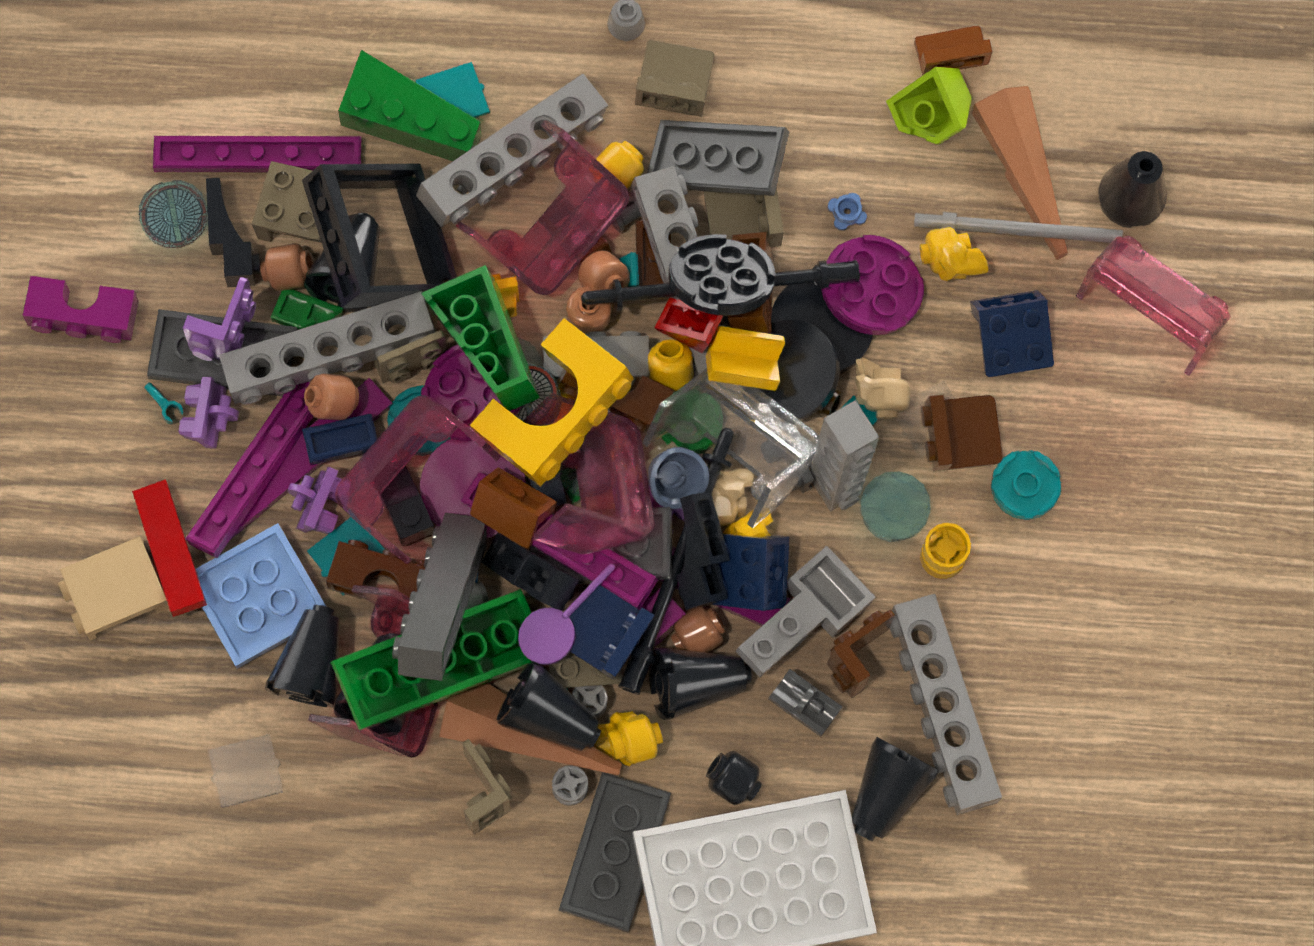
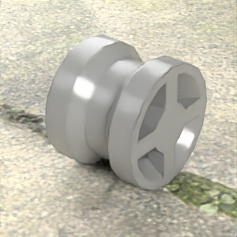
[572,685,607,719]
[552,765,588,806]

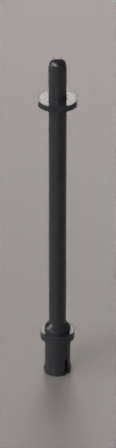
[581,260,860,311]
[618,428,734,695]

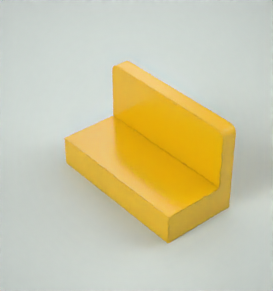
[706,326,785,391]

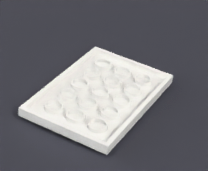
[632,790,877,946]

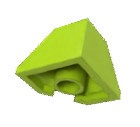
[886,67,972,144]

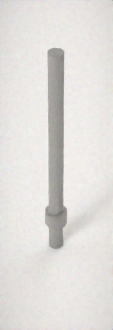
[914,212,1123,244]

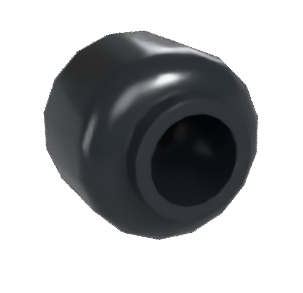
[706,751,762,805]

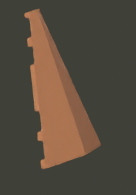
[972,86,1068,260]
[439,683,622,775]

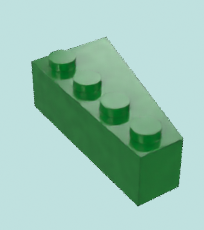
[338,50,482,161]
[421,265,540,411]

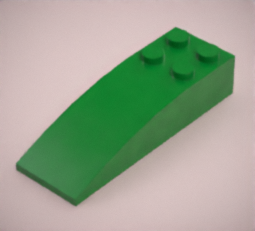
[331,589,531,730]

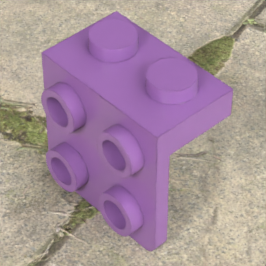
[183,277,256,361]

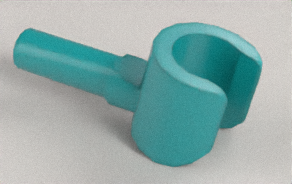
[144,382,183,424]

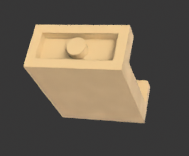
[58,536,169,641]

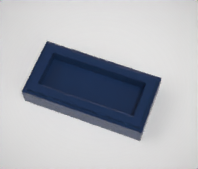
[302,413,380,465]

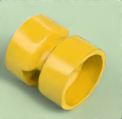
[920,523,971,579]

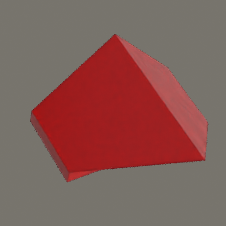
[654,297,723,353]

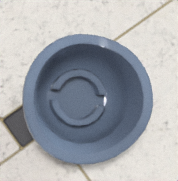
[647,447,709,509]

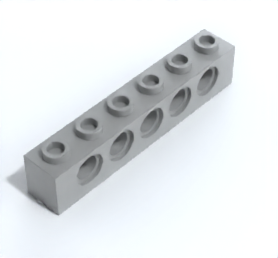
[416,74,608,228]
[631,166,730,381]
[219,291,435,405]
[810,400,879,512]
[890,594,1002,815]

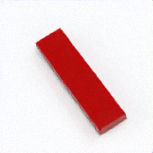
[132,479,207,617]

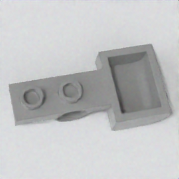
[736,546,875,677]

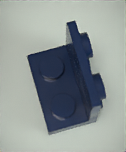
[970,290,1054,377]
[712,533,790,611]
[569,581,654,680]

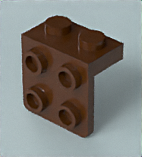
[921,394,1003,472]
[827,610,895,698]

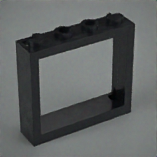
[302,163,457,308]

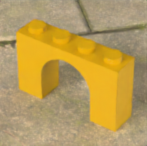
[470,318,634,487]

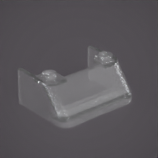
[642,368,819,528]

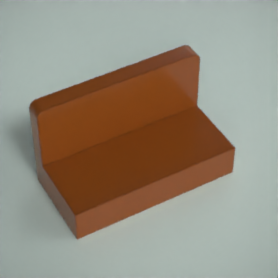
[914,25,993,76]
[470,467,557,549]

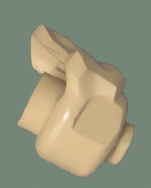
[855,358,910,419]
[712,469,754,527]

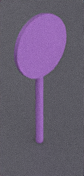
[518,564,615,665]

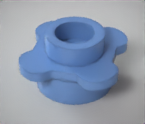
[828,193,867,230]

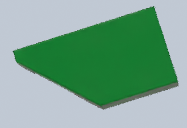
[270,289,344,330]

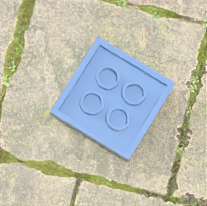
[196,523,326,669]

